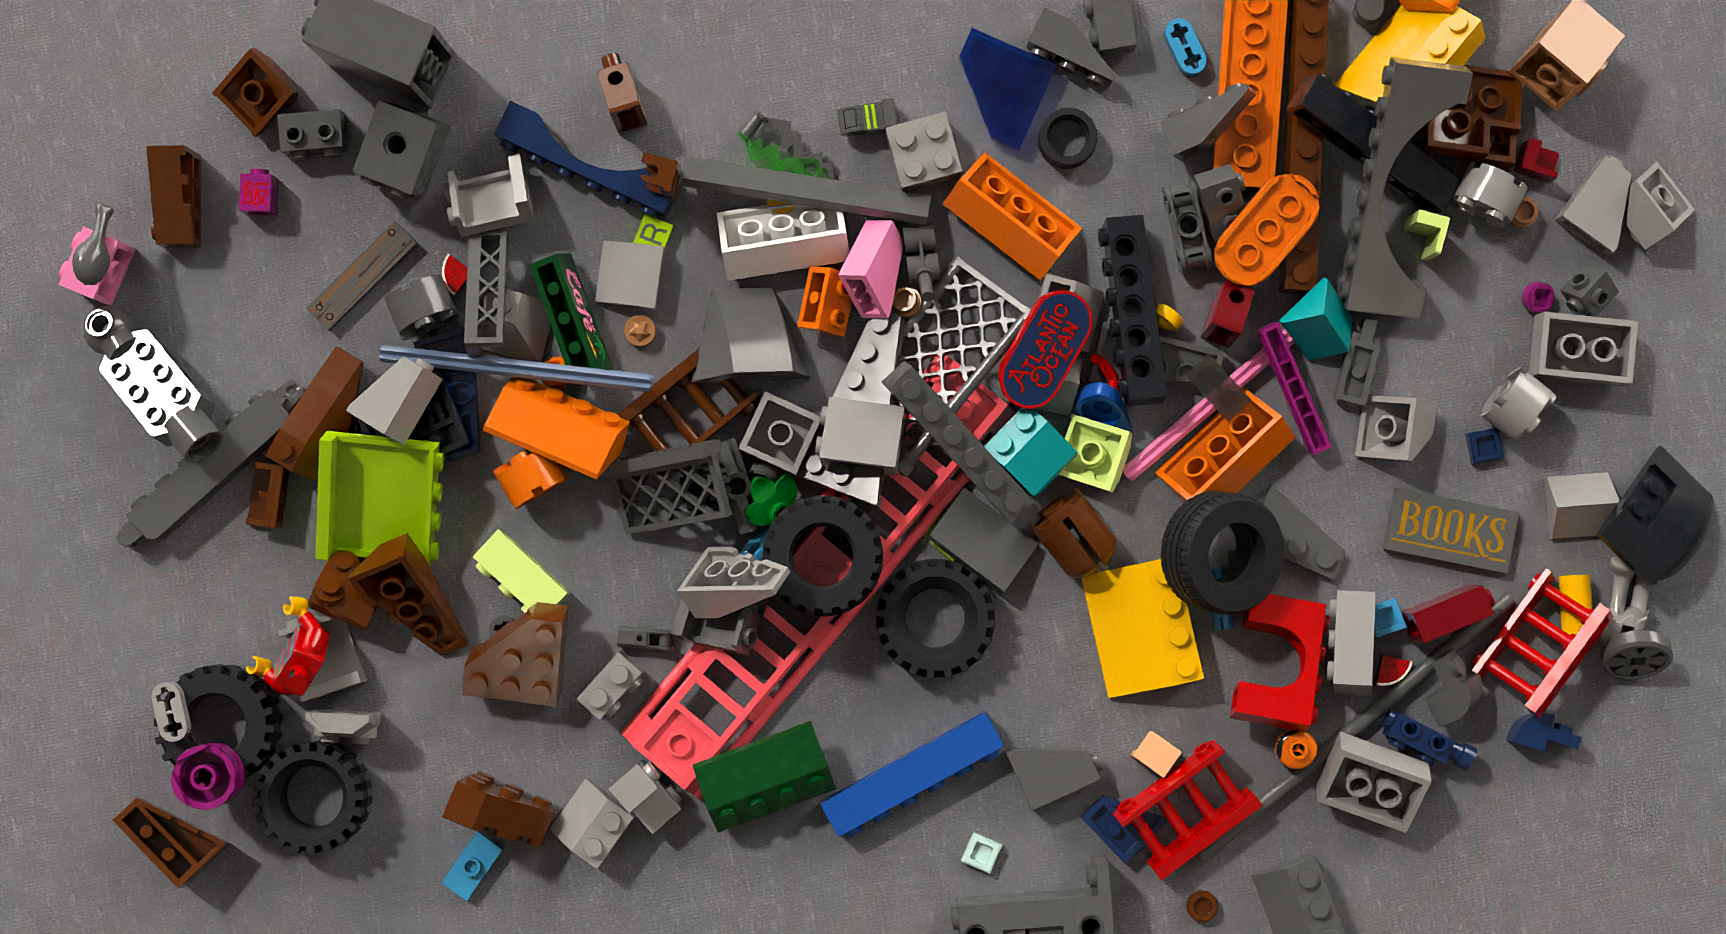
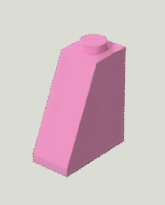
[838,220,904,319]

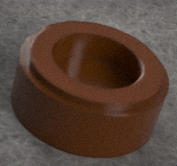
[1186,889,1218,922]

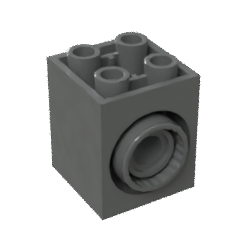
[352,100,451,199]

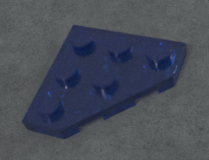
[959,28,1057,151]

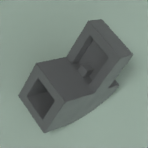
[1425,649,1482,727]

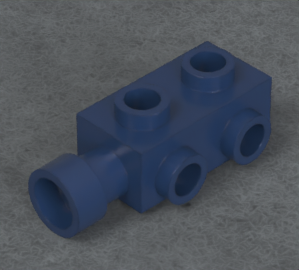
[1382,709,1477,771]

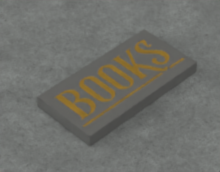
[1383,488,1519,574]

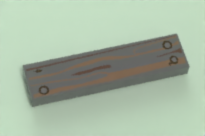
[306,221,418,331]

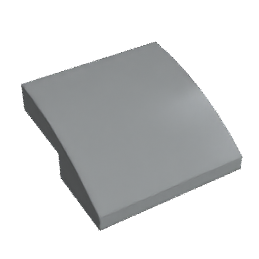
[595,241,664,309]

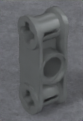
[1162,180,1213,274]

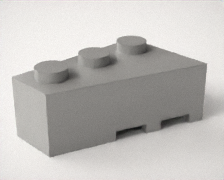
[1327,590,1376,696]

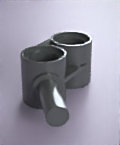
[902,222,940,302]

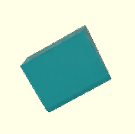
[1279,277,1353,360]

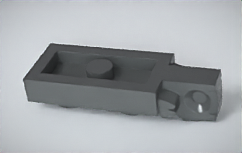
[1333,318,1381,406]

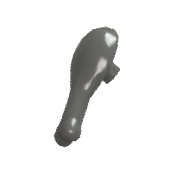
[72,203,114,285]

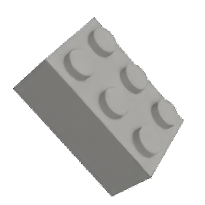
[1529,312,1638,386]
[1316,732,1431,833]

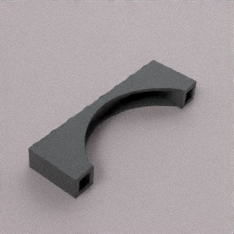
[1338,57,1473,319]

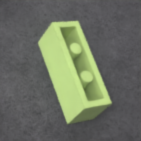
[473,529,571,613]

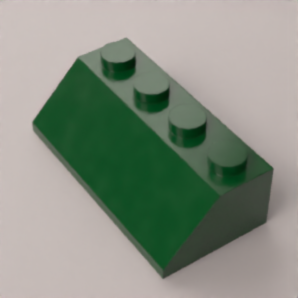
[692,721,836,833]

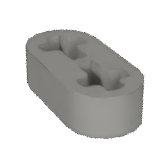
[151,682,191,742]

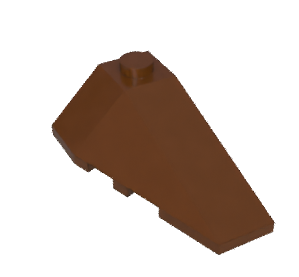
[265,347,364,481]

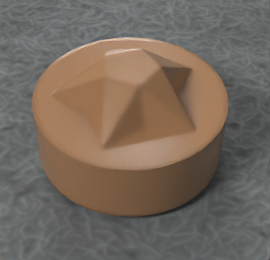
[624,315,656,347]

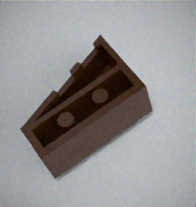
[146,145,201,248]
[113,797,231,888]

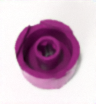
[171,743,245,810]

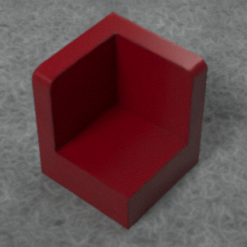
[1514,138,1559,183]

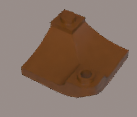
[1424,65,1522,172]

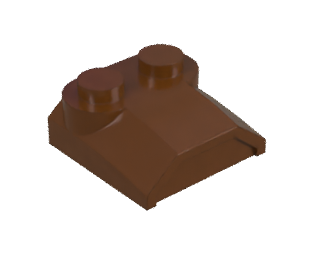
[212,48,298,137]
[308,551,378,631]

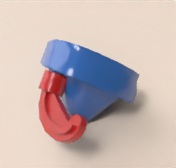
[1074,353,1133,435]

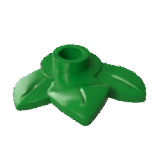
[744,472,798,526]

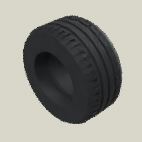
[1160,491,1285,615]

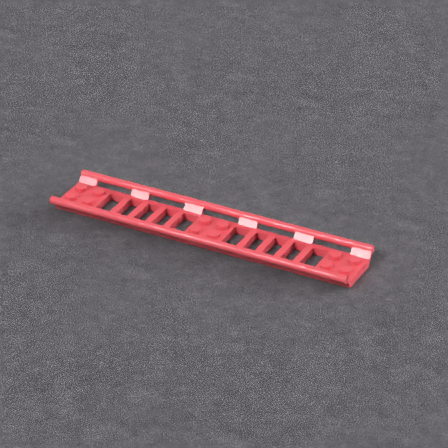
[620,355,1016,801]

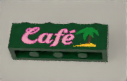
[529,253,613,370]

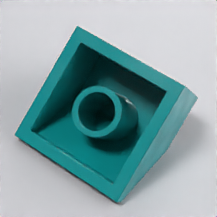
[984,408,1079,498]

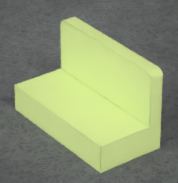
[1403,210,1450,261]

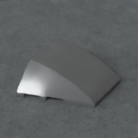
[692,288,811,383]

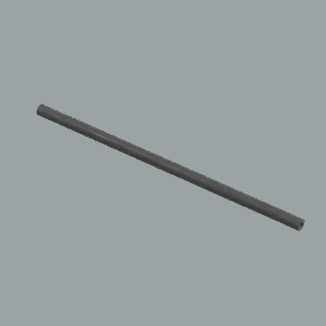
[1197,593,1516,863]

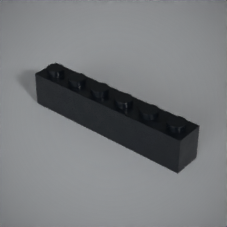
[1286,73,1461,213]

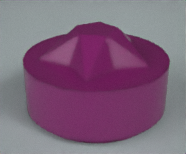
[1522,281,1555,313]

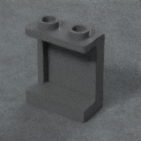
[671,598,766,656]

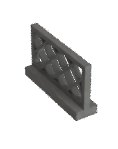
[603,439,732,535]

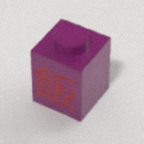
[239,169,279,216]

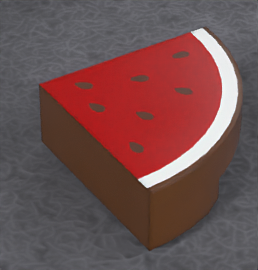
[1374,655,1413,686]

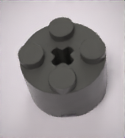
[384,275,459,341]

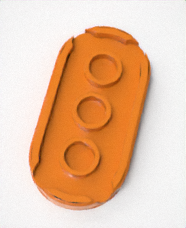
[1214,174,1320,286]

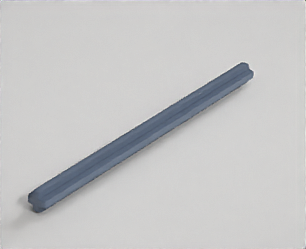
[379,345,654,392]

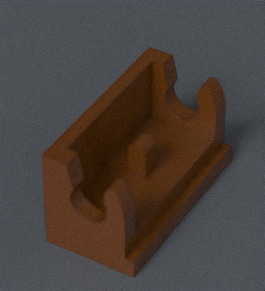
[641,152,682,201]
[246,462,290,528]

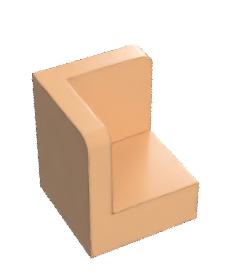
[1130,731,1182,778]

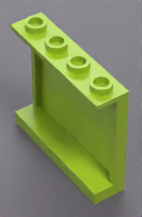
[315,431,444,566]

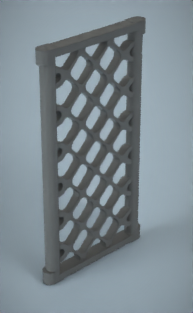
[892,255,1031,477]

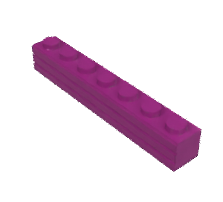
[1256,322,1332,455]

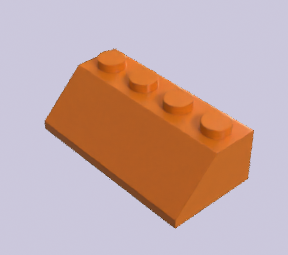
[943,152,1082,281]
[483,377,630,479]
[1155,387,1296,503]

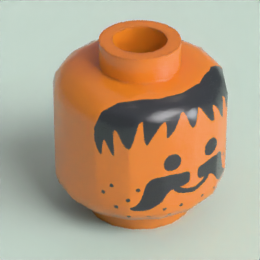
[1274,729,1317,769]

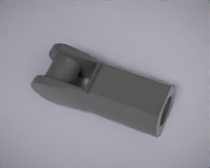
[617,626,674,651]

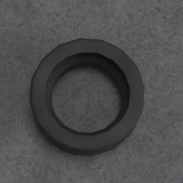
[1038,107,1097,169]

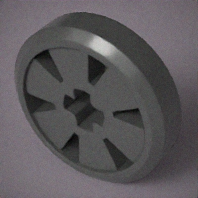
[1600,630,1673,679]

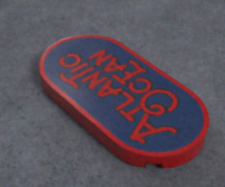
[998,290,1093,409]

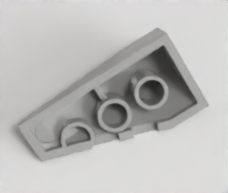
[677,547,790,618]

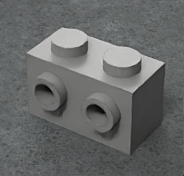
[576,651,645,720]

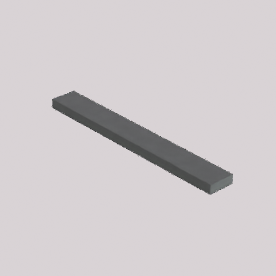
[680,156,932,225]

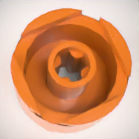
[493,450,569,509]

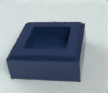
[1465,428,1504,464]

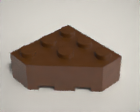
[462,602,569,707]
[442,771,558,848]

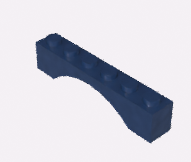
[494,101,681,219]

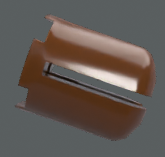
[1029,488,1117,578]

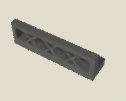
[464,229,508,357]

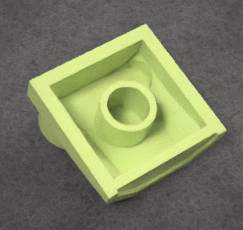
[1058,414,1132,493]

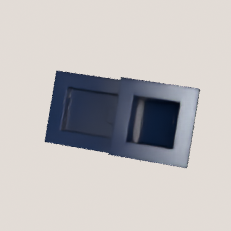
[1506,713,1582,751]

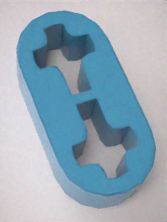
[1164,18,1207,77]

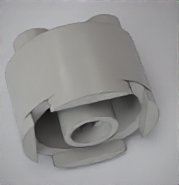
[1453,162,1528,229]
[1481,367,1556,441]

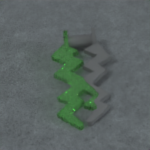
[737,109,834,180]

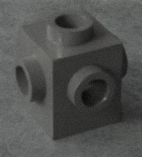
[1560,264,1619,317]

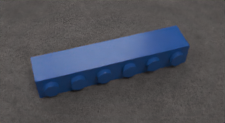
[820,711,1004,838]

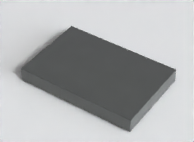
[927,488,1038,594]

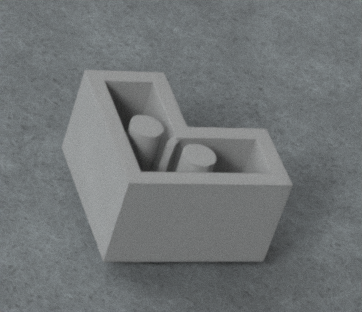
[609,759,683,834]

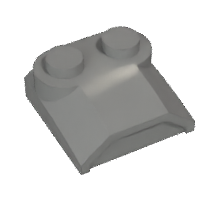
[305,709,381,744]

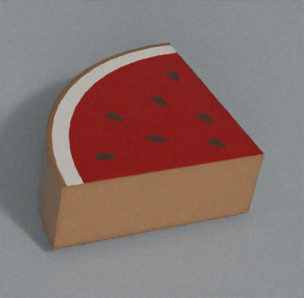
[441,253,467,297]

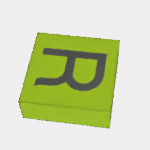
[633,214,674,251]

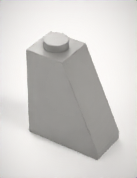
[1555,156,1632,256]
[346,356,443,445]

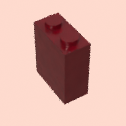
[1401,585,1495,643]

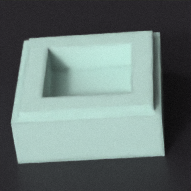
[961,832,1002,874]

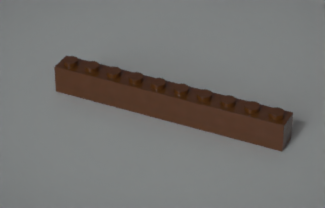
[1279,0,1329,294]

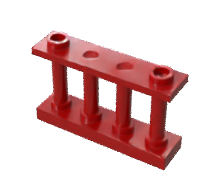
[1472,569,1614,719]
[1112,740,1263,880]

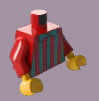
[246,596,330,696]

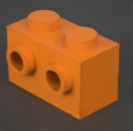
[797,266,852,337]

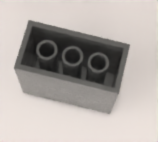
[301,0,455,109]

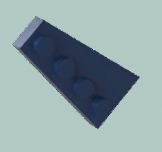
[413,326,480,462]

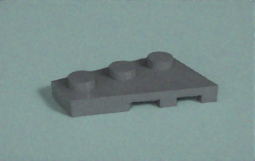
[1262,485,1345,579]

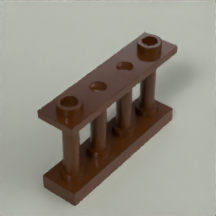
[617,348,760,476]

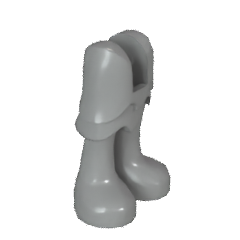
[1602,556,1667,643]

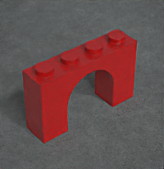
[1230,594,1330,732]

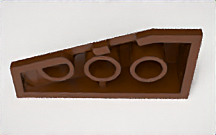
[348,533,469,656]

